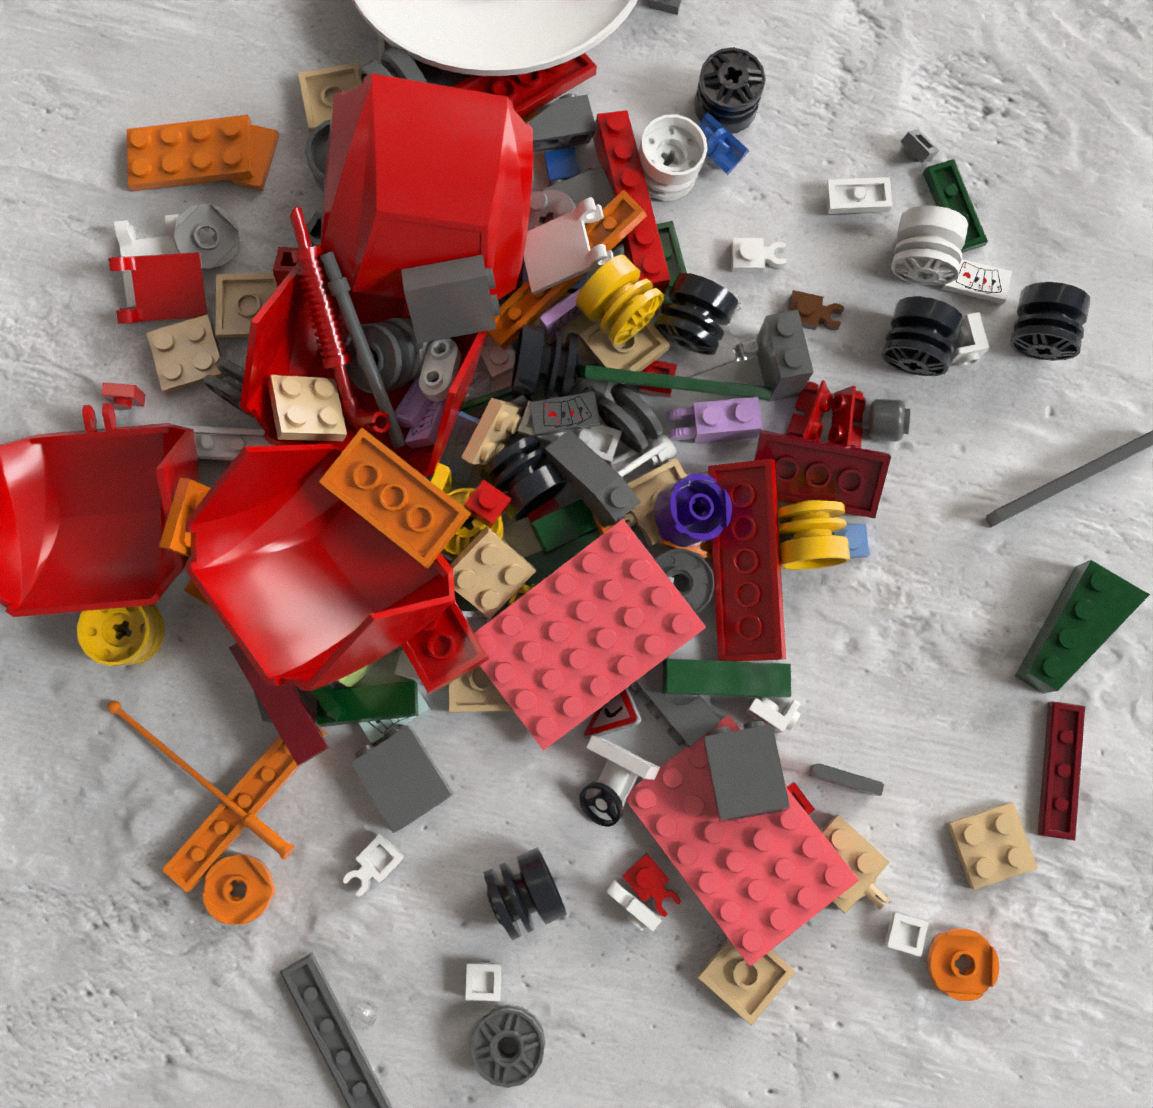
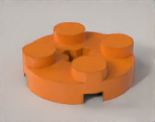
[203,854,275,925]
[927,928,1000,1001]

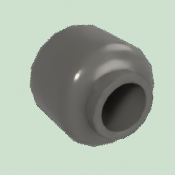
[862,399,911,442]

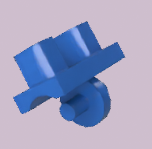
[698,112,749,175]

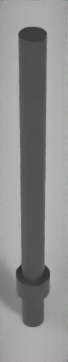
[320,252,406,449]

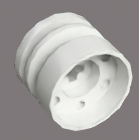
[638,114,707,201]
[891,206,968,285]

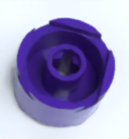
[654,474,732,547]

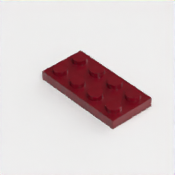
[754,430,891,519]

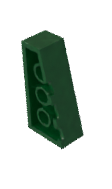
[1015,560,1150,694]

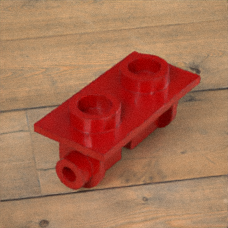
[786,380,833,440]
[828,385,866,448]

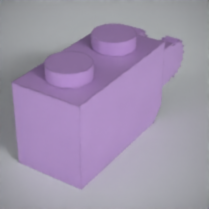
[666,397,762,444]

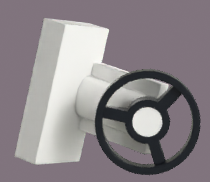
[579,736,660,827]

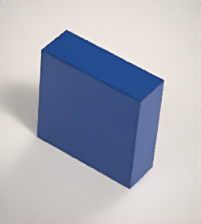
[544,147,579,183]

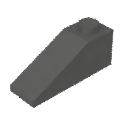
[528,93,597,152]
[543,429,641,528]

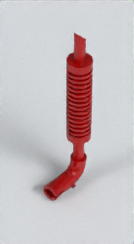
[290,206,391,434]

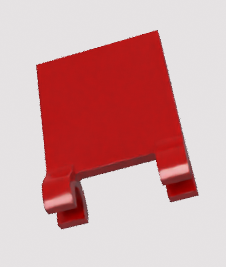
[108,252,208,324]

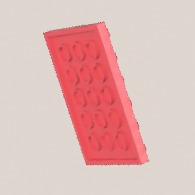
[475,519,706,751]
[626,715,859,967]

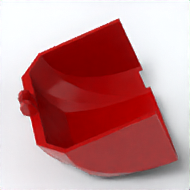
[320,73,533,317]
[240,264,487,477]
[0,403,199,617]
[185,444,455,691]

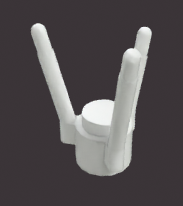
[611,434,677,477]

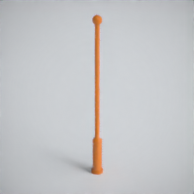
[107,701,295,860]

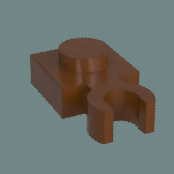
[787,290,844,330]

